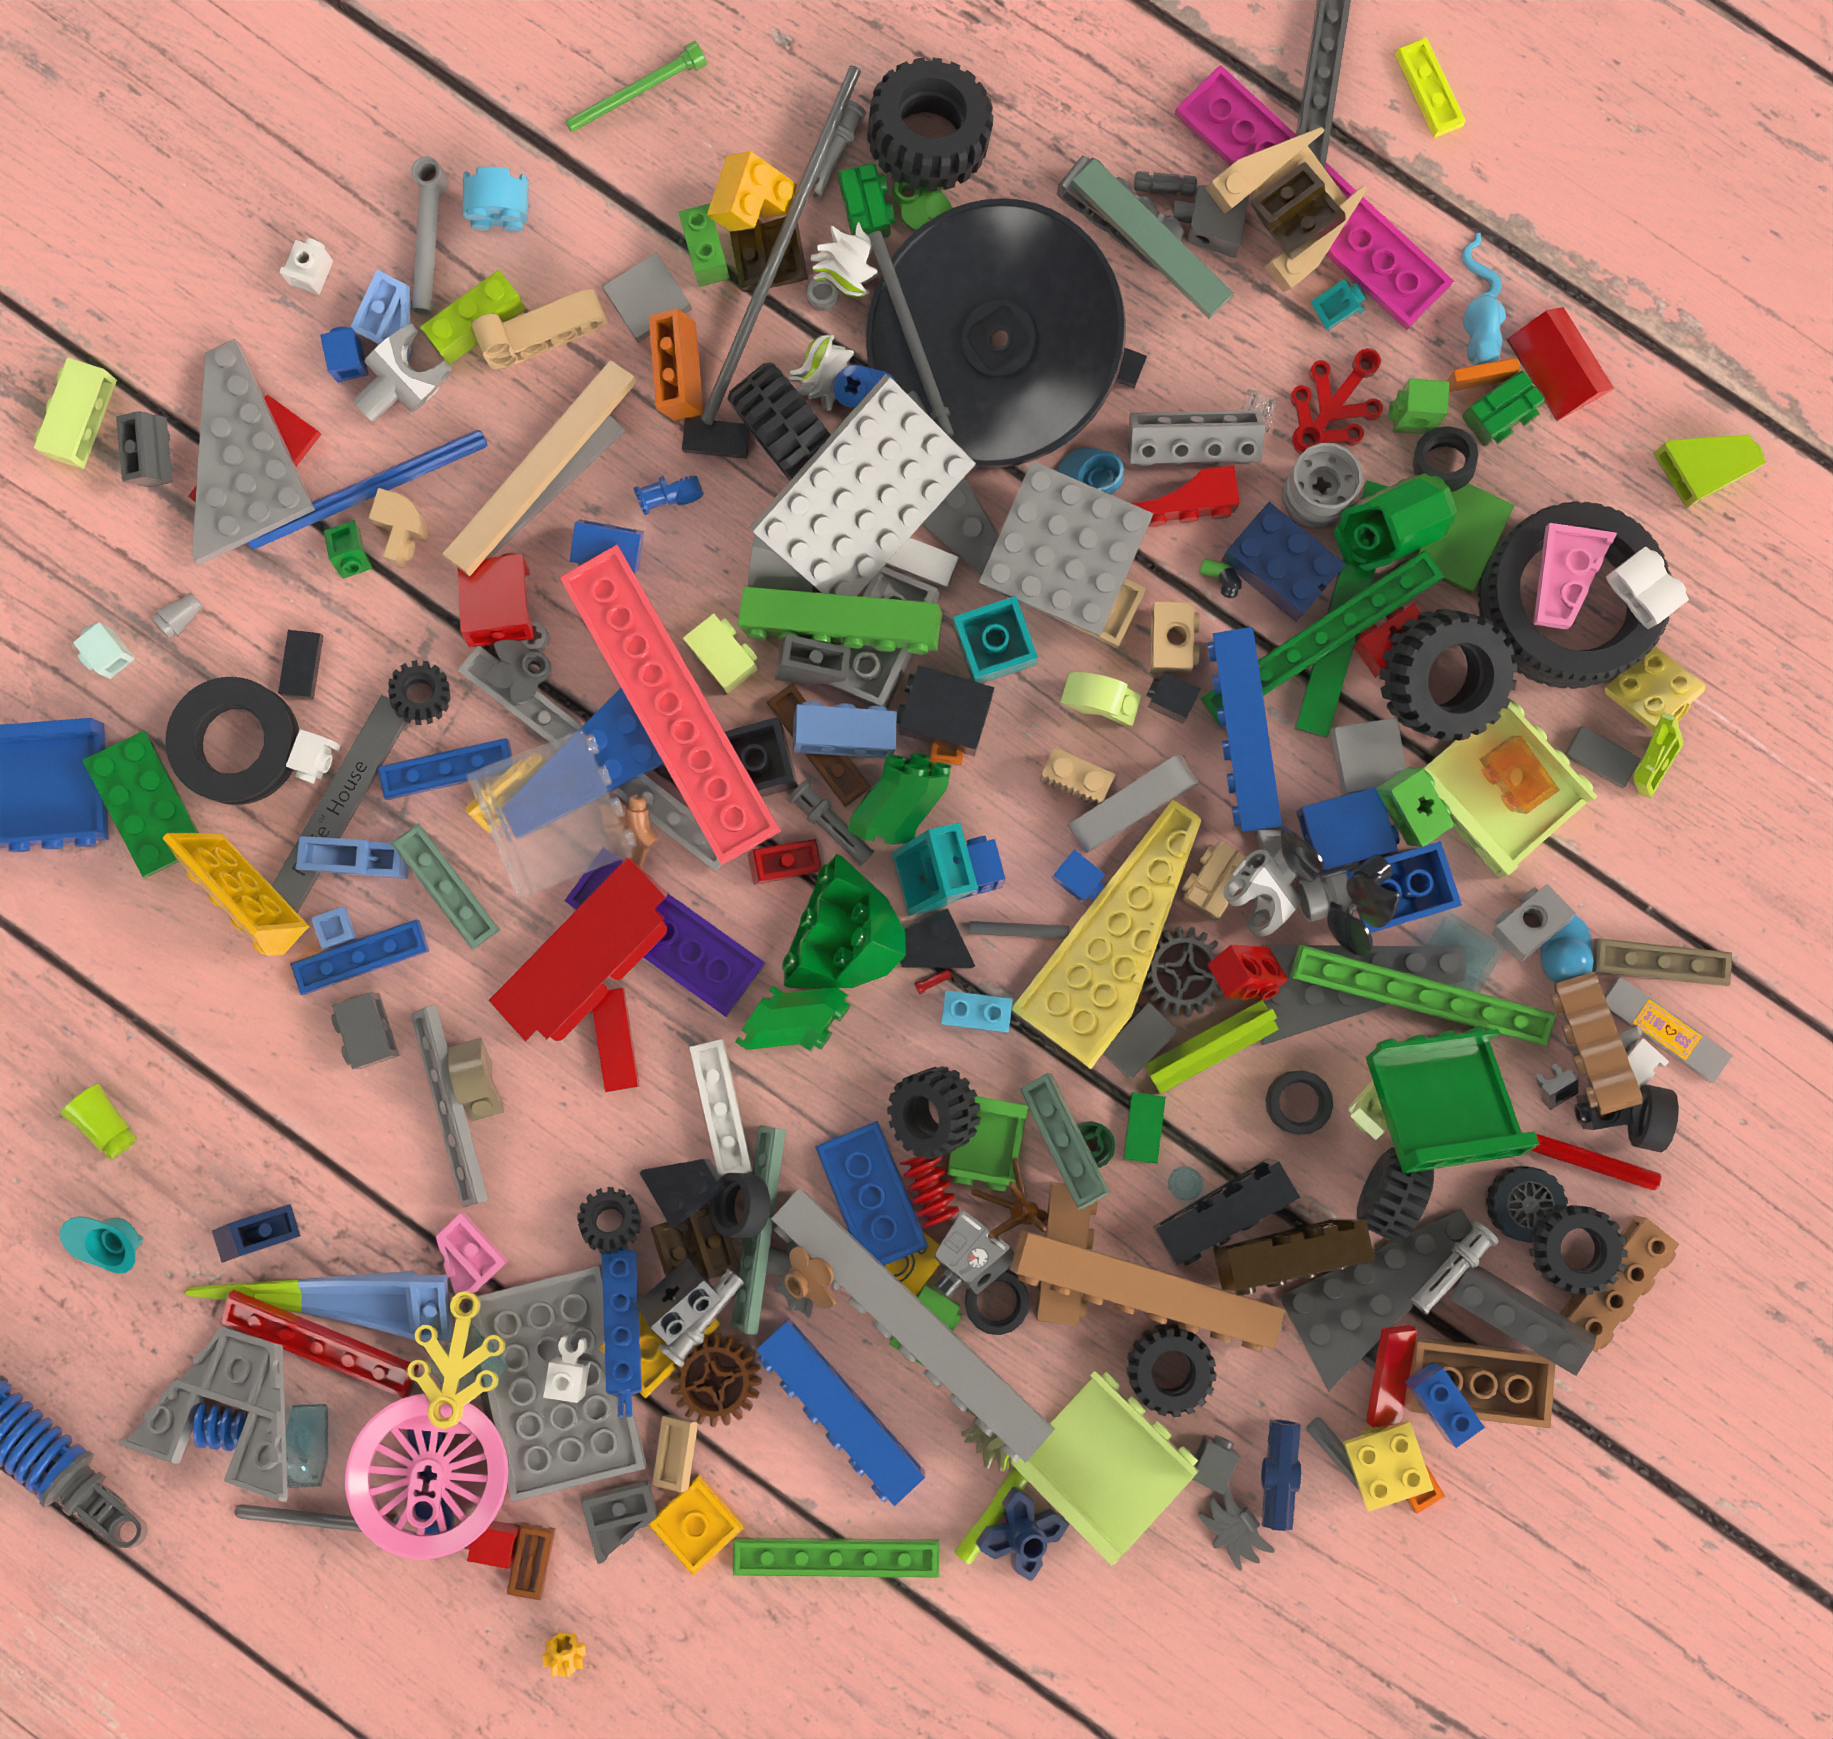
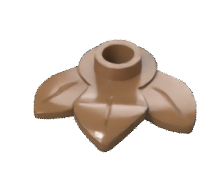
[784,1246,836,1308]

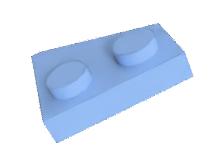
[351,269,411,359]

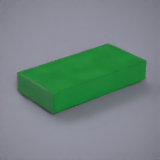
[1123,1092,1166,1164]

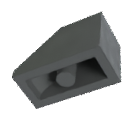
[775,634,851,686]

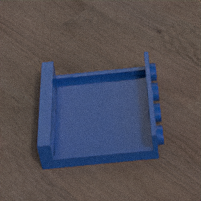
[0,718,109,852]

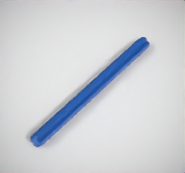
[247,430,487,549]

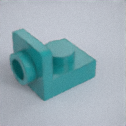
[1310,279,1366,331]

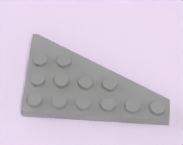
[192,339,315,565]

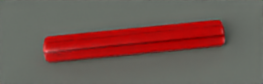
[1530,1134,1662,1191]

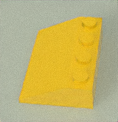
[163,833,310,956]

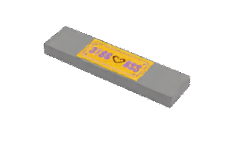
[1604,977,1733,1083]

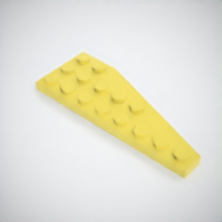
[1011,800,1201,1069]

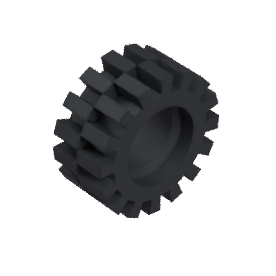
[388,660,451,725]
[577,1187,641,1254]

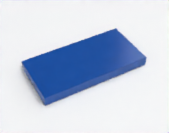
[815,1121,929,1266]

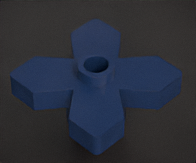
[976,1487,1069,1581]

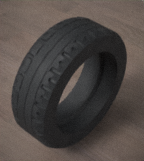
[1478,501,1671,689]

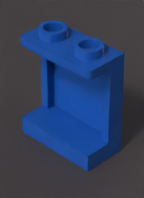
[1296,786,1400,871]

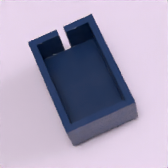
[1221,501,1346,623]

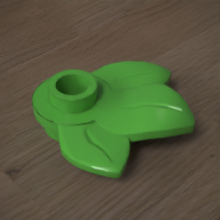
[892,181,952,231]

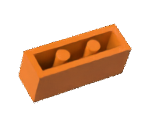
[649,308,703,421]

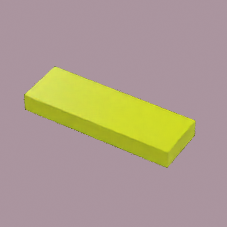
[1395,37,1466,138]

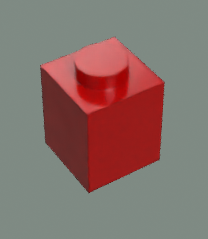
[464,1521,520,1569]

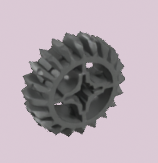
[1141,927,1224,1017]

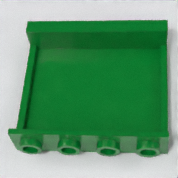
[1365,1027,1539,1174]

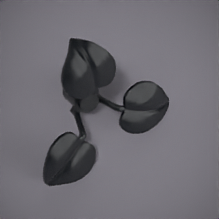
[1281,827,1400,957]

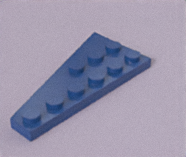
[501,688,664,839]

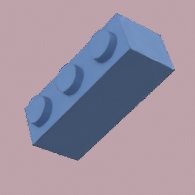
[793,701,897,758]

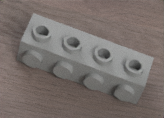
[1128,410,1265,466]

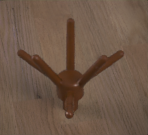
[971,1157,1047,1239]

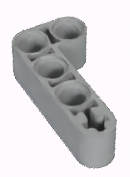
[1068,755,1199,853]

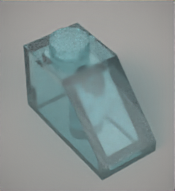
[286,1404,328,1488]

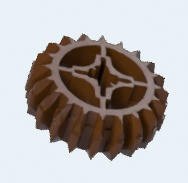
[669,1332,762,1427]

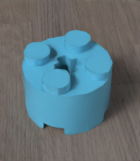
[463,167,529,232]

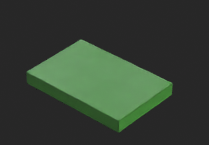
[1417,483,1515,594]

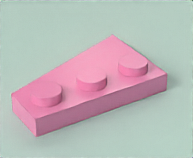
[1533,523,1617,629]

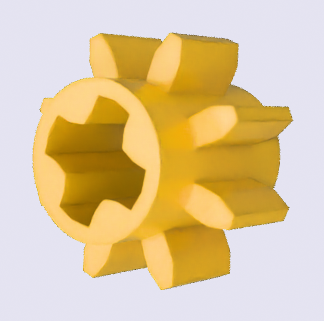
[542,1632,586,1678]

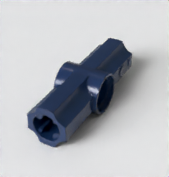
[1261,1419,1301,1531]

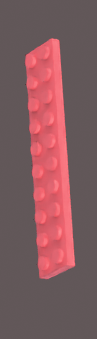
[559,545,781,865]

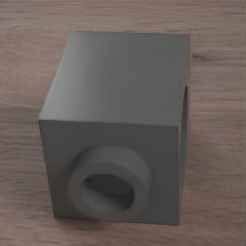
[1192,1434,1240,1495]

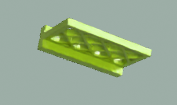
[1145,1000,1279,1094]

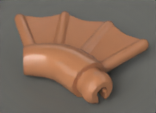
[598,795,659,867]

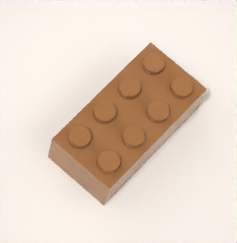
[1404,1337,1556,1428]

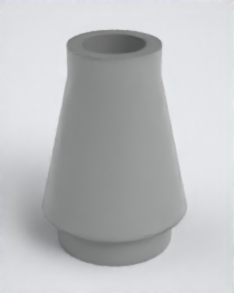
[151,593,204,639]

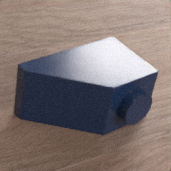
[212,1204,301,1263]

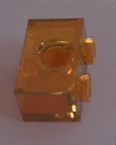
[1479,736,1560,814]

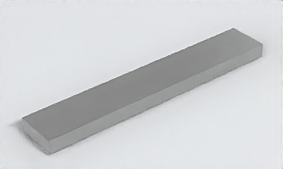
[485,415,625,559]
[411,1005,488,1208]

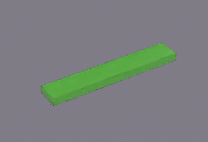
[733,1537,939,1578]

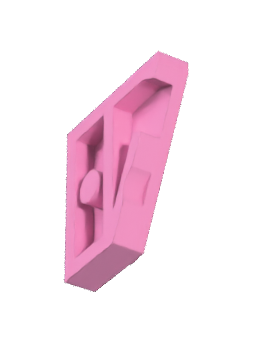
[436,1212,509,1306]

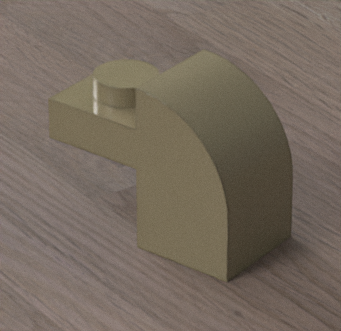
[448,1038,504,1122]

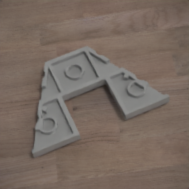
[119,1327,288,1502]

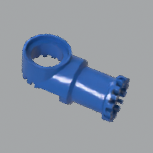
[633,476,704,515]

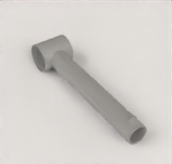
[410,156,449,314]

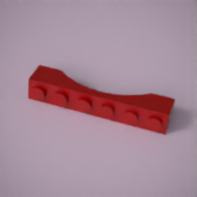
[1131,465,1240,527]

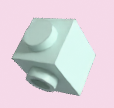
[73,622,136,679]

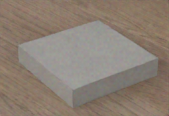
[602,252,692,343]
[1330,717,1406,794]

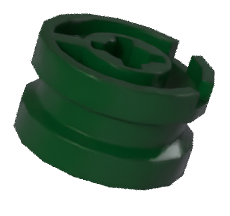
[1077,1121,1115,1168]

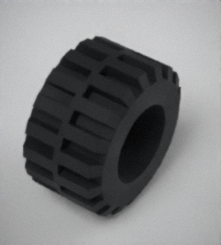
[887,1066,981,1159]
[1357,1147,1434,1243]
[1529,1205,1628,1295]
[1126,1324,1217,1417]

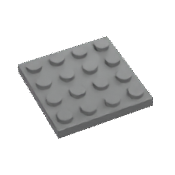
[979,461,1154,636]

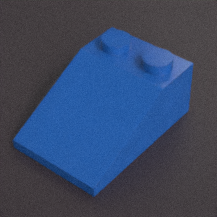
[1345,841,1462,933]

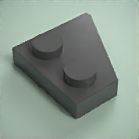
[581,1480,658,1564]

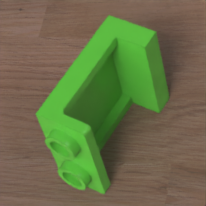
[947,1096,1028,1191]

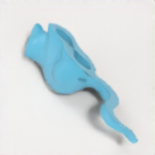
[1461,233,1506,366]

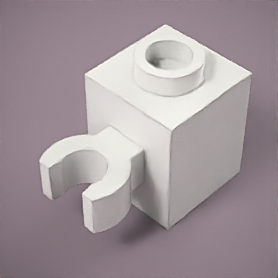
[543,1335,590,1403]

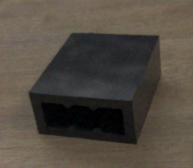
[896,665,995,757]

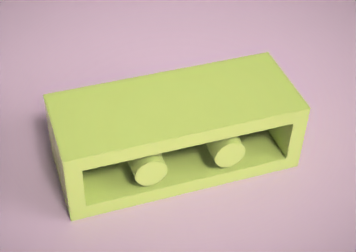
[34,358,117,469]

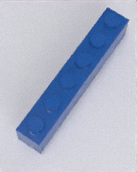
[1207,627,1282,832]
[756,1318,925,1506]

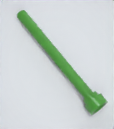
[565,40,707,132]

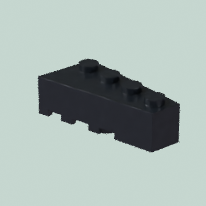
[1152,1158,1301,1266]

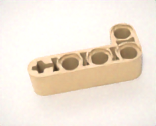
[471,289,607,370]

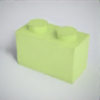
[683,613,758,695]

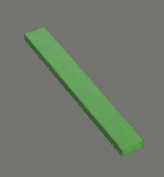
[1290,944,1557,1046]

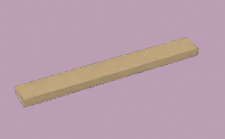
[442,360,637,576]

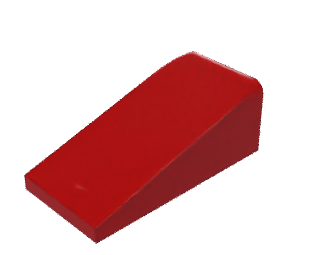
[748,839,822,885]

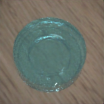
[1168,1166,1203,1201]

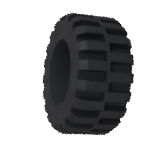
[867,57,994,191]
[727,362,831,481]
[1379,609,1518,741]

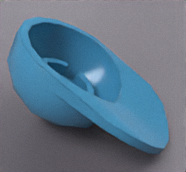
[1057,447,1124,495]
[1541,915,1594,983]

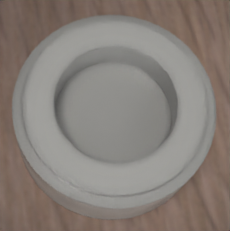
[806,279,839,311]

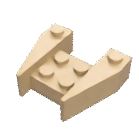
[1205,127,1367,292]

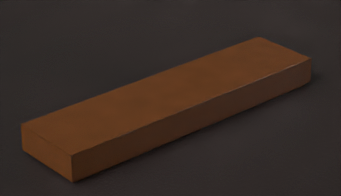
[766,683,871,808]

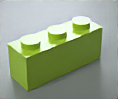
[420,269,526,365]

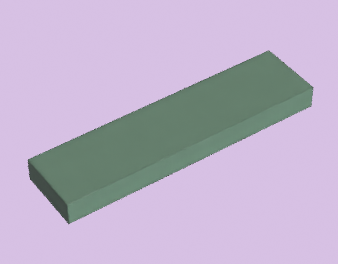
[391,823,500,950]
[1020,1072,1110,1209]

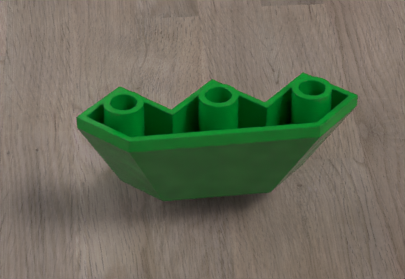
[782,854,906,988]

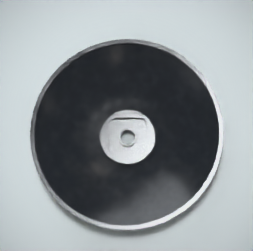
[866,198,1126,468]

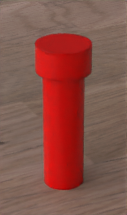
[914,969,952,995]

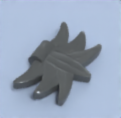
[1198,1486,1275,1571]

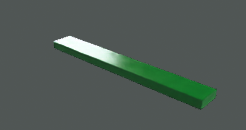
[1294,480,1389,738]
[1200,550,1444,726]

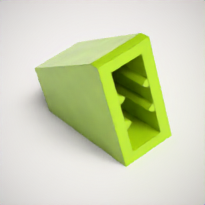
[1653,434,1767,508]

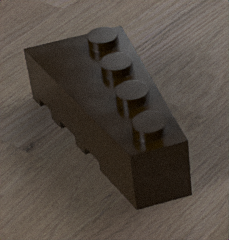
[1213,1218,1375,1296]

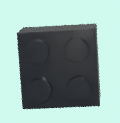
[725,717,799,797]

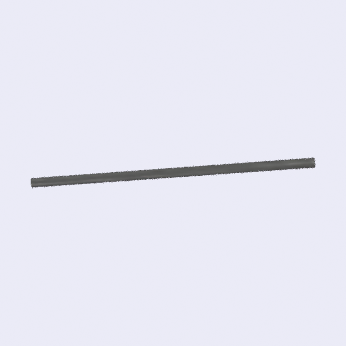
[700,65,861,426]

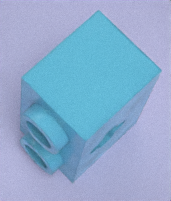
[941,990,1013,1033]

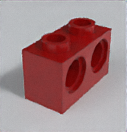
[1207,945,1288,1000]

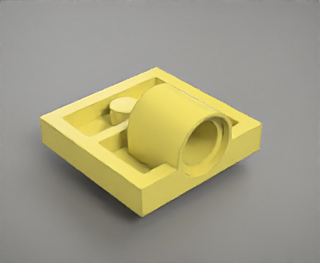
[1605,646,1705,732]
[1343,1420,1434,1512]

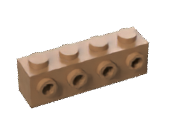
[1559,1216,1680,1352]

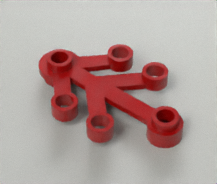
[1290,348,1383,454]

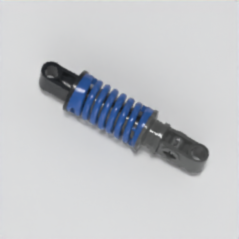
[0,1375,148,1548]

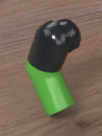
[1200,558,1242,598]

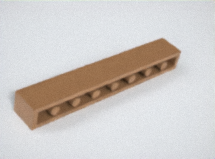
[1010,1229,1286,1352]

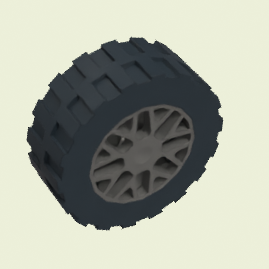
[1486,1166,1568,1243]

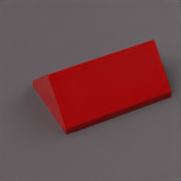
[1507,307,1615,422]

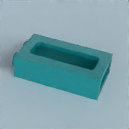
[891,822,978,917]

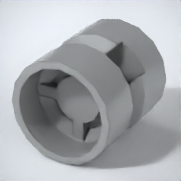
[1297,873,1356,922]

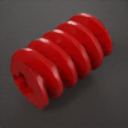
[900,1156,959,1228]

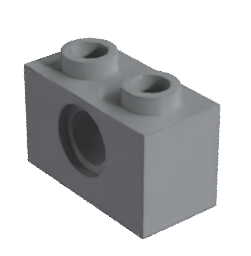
[1492,884,1576,964]

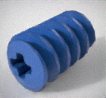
[834,365,897,408]
[193,1403,247,1451]

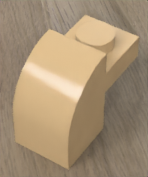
[368,488,428,568]

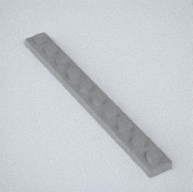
[458,646,722,873]

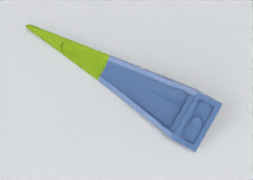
[184,1271,452,1341]

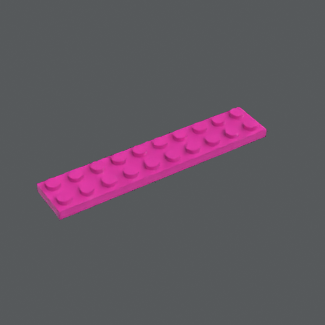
[1175,65,1454,330]

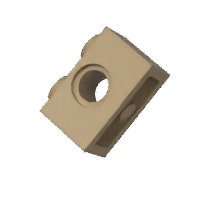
[1150,602,1200,674]

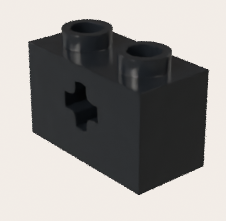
[635,1258,722,1345]

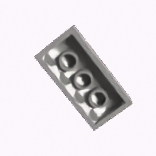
[826,566,941,708]

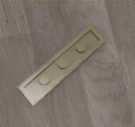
[1592,938,1732,986]

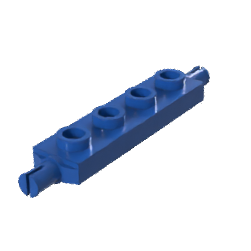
[602,1230,642,1418]

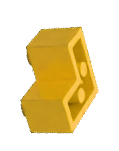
[707,151,797,232]

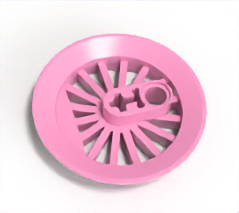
[345,1394,509,1559]

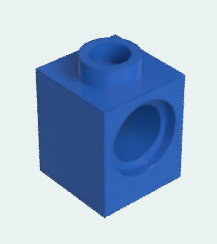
[320,327,369,383]
[1052,849,1106,903]

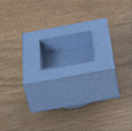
[311,906,357,950]

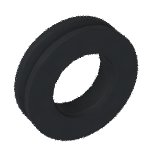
[165,677,299,805]

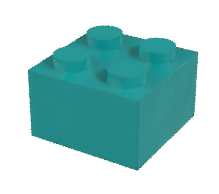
[953,596,1038,684]

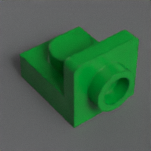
[324,520,372,579]

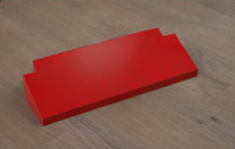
[488,856,668,1042]

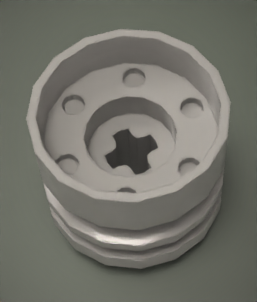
[1282,443,1363,528]

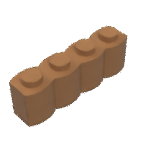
[1550,972,1643,1115]

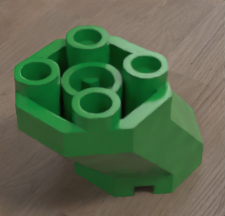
[1334,473,1458,571]
[848,753,951,845]
[735,986,851,1052]

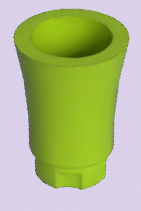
[60,1083,138,1160]

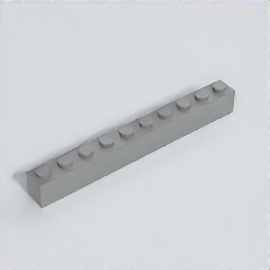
[771,1188,1055,1463]

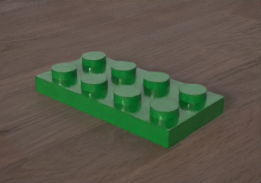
[82,731,199,878]

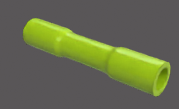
[954,1467,1029,1565]

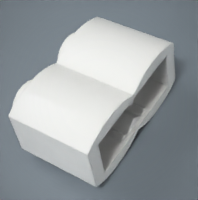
[1606,547,1689,629]

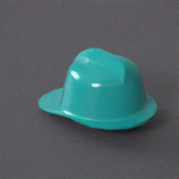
[60,1216,143,1274]

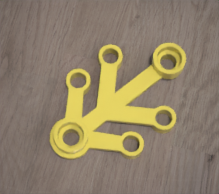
[408,1292,505,1429]

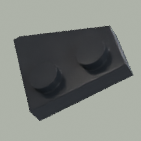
[900,908,975,969]
[639,1159,726,1227]

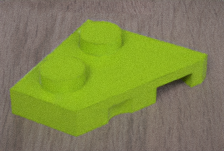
[1633,712,1684,799]

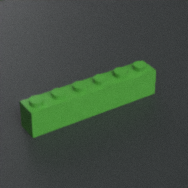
[738,587,942,655]

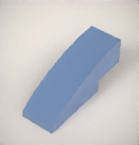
[296,836,408,879]

